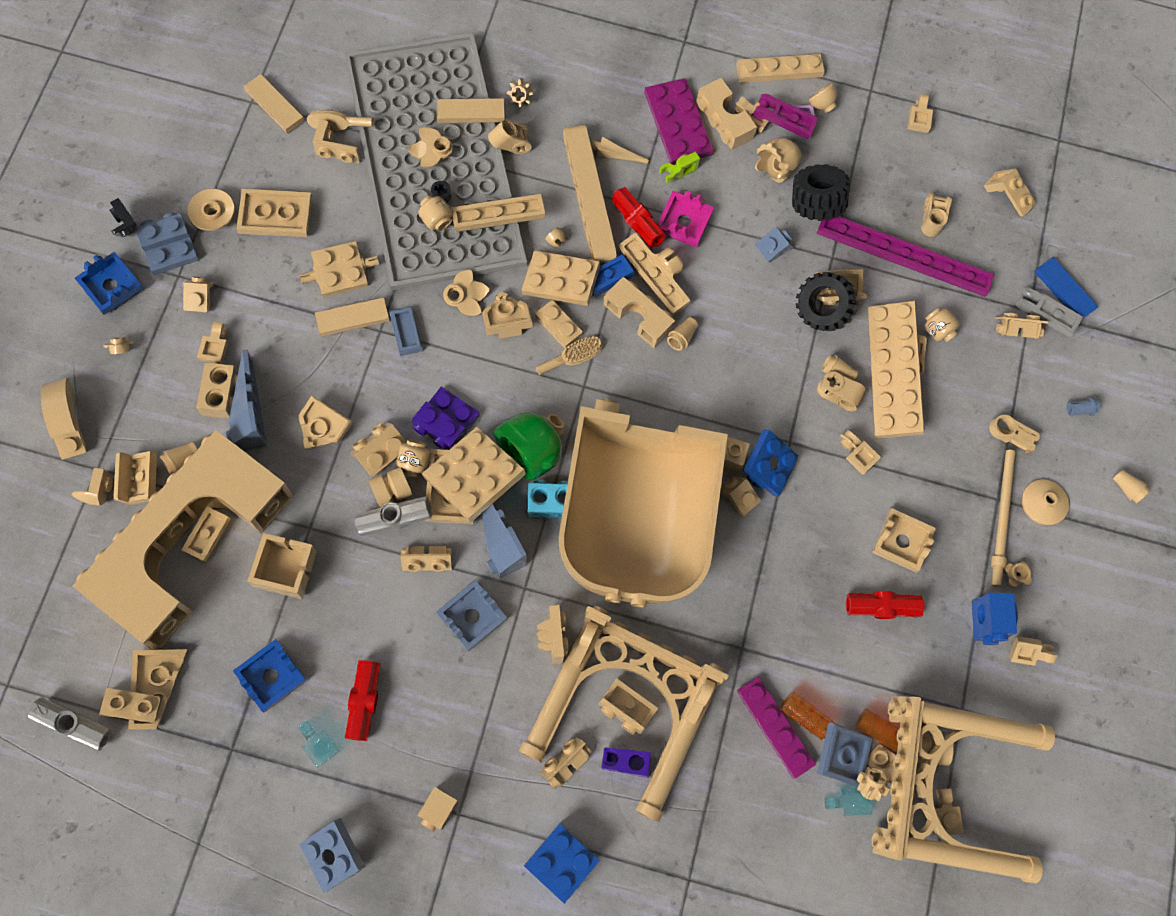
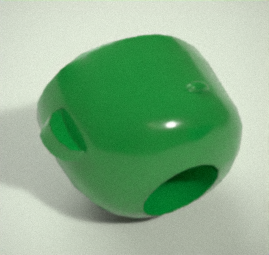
[494,412,563,481]

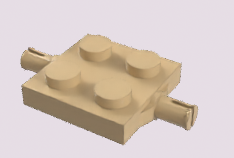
[300,241,379,297]

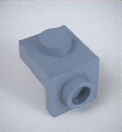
[755,227,794,262]

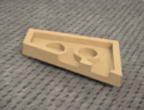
[128,649,188,730]

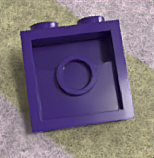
[412,386,480,450]

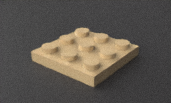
[422,427,526,523]

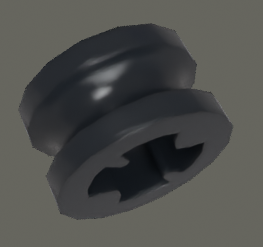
[431,181,452,203]

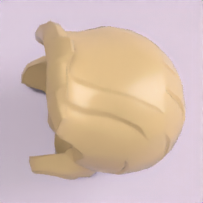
[755,138,802,183]

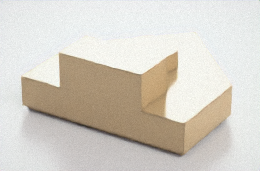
[482,291,533,339]
[298,395,353,449]

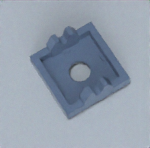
[436,580,507,652]
[299,818,365,893]

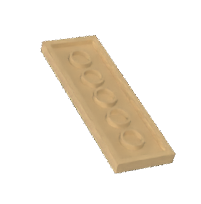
[868,301,925,439]

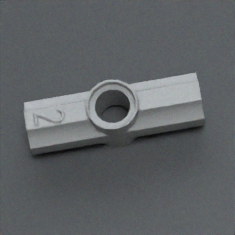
[354,496,433,536]
[28,697,112,751]

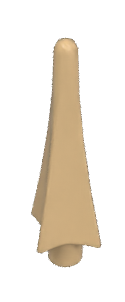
[591,136,649,164]

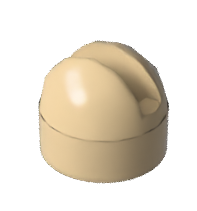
[545,227,565,247]

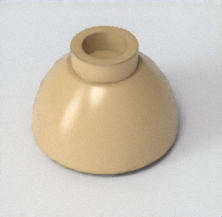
[808,83,837,113]

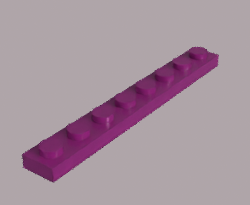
[816,217,994,297]

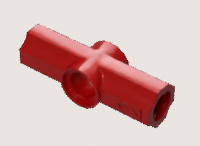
[611,187,666,248]
[845,591,925,619]
[345,660,381,742]

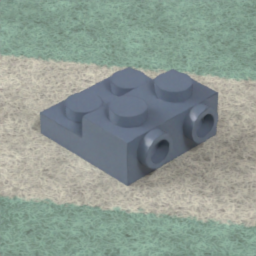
[135,212,199,275]

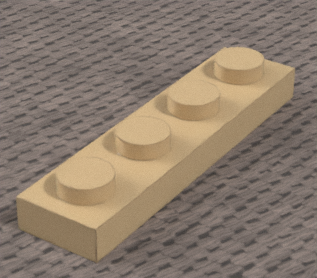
[736,54,824,83]
[451,194,545,232]

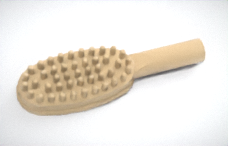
[307,109,375,131]
[536,336,603,375]

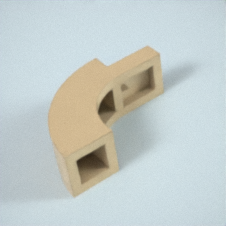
[40,377,88,460]

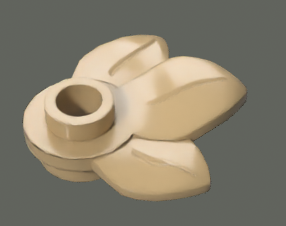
[407,127,453,168]
[443,270,489,316]

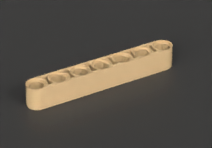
[563,125,617,264]

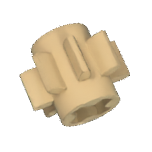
[506,77,535,107]
[857,767,890,801]

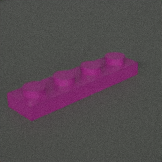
[737,677,816,779]

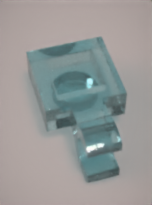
[298,721,340,768]
[824,788,872,816]

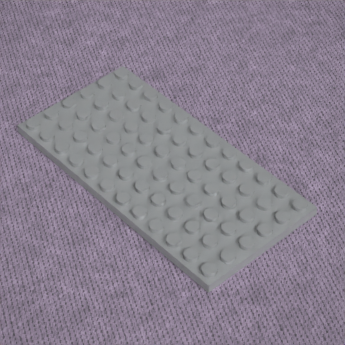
[345,33,527,291]

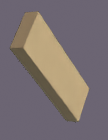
[243,74,304,134]
[437,98,505,123]
[315,297,389,337]

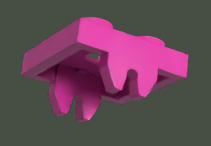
[657,191,714,248]

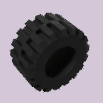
[792,164,850,221]
[795,272,859,331]

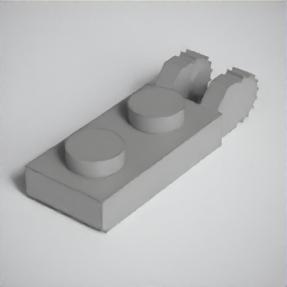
[1015,288,1083,338]

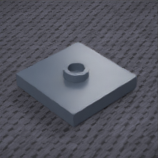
[817,723,873,787]

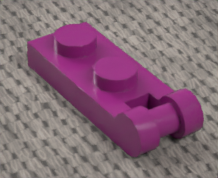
[753,94,818,140]

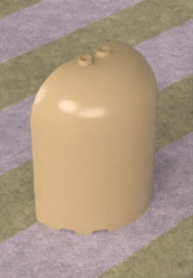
[558,406,728,608]

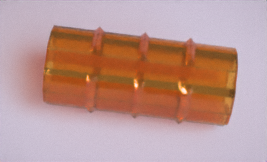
[780,691,835,740]
[855,708,899,753]

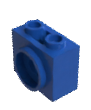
[972,592,1018,645]

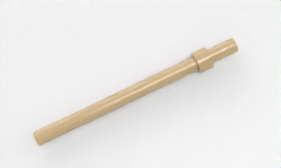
[991,450,1016,587]

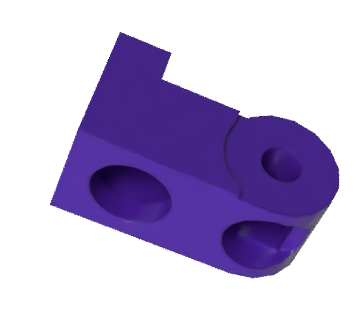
[601,747,652,778]

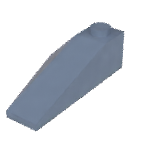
[226,350,267,451]
[482,501,527,579]

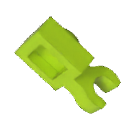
[659,152,700,183]

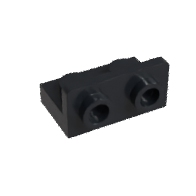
[109,198,137,238]

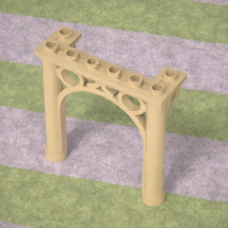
[518,606,729,823]
[871,696,1055,884]

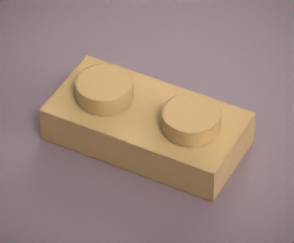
[535,300,583,349]
[181,506,231,563]

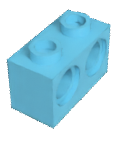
[528,480,568,519]

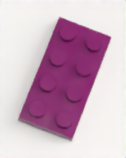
[644,78,713,165]

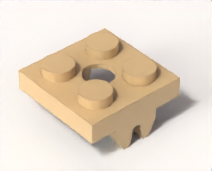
[872,508,936,573]
[537,605,568,665]

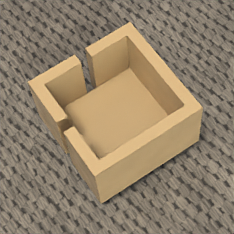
[248,533,317,599]

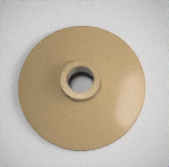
[187,189,235,231]
[1022,479,1069,526]

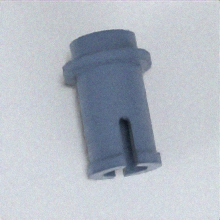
[1066,397,1100,416]

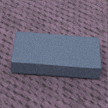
[389,306,423,356]

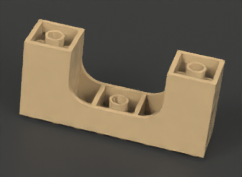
[72,430,294,650]

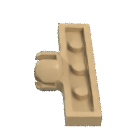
[617,232,691,316]

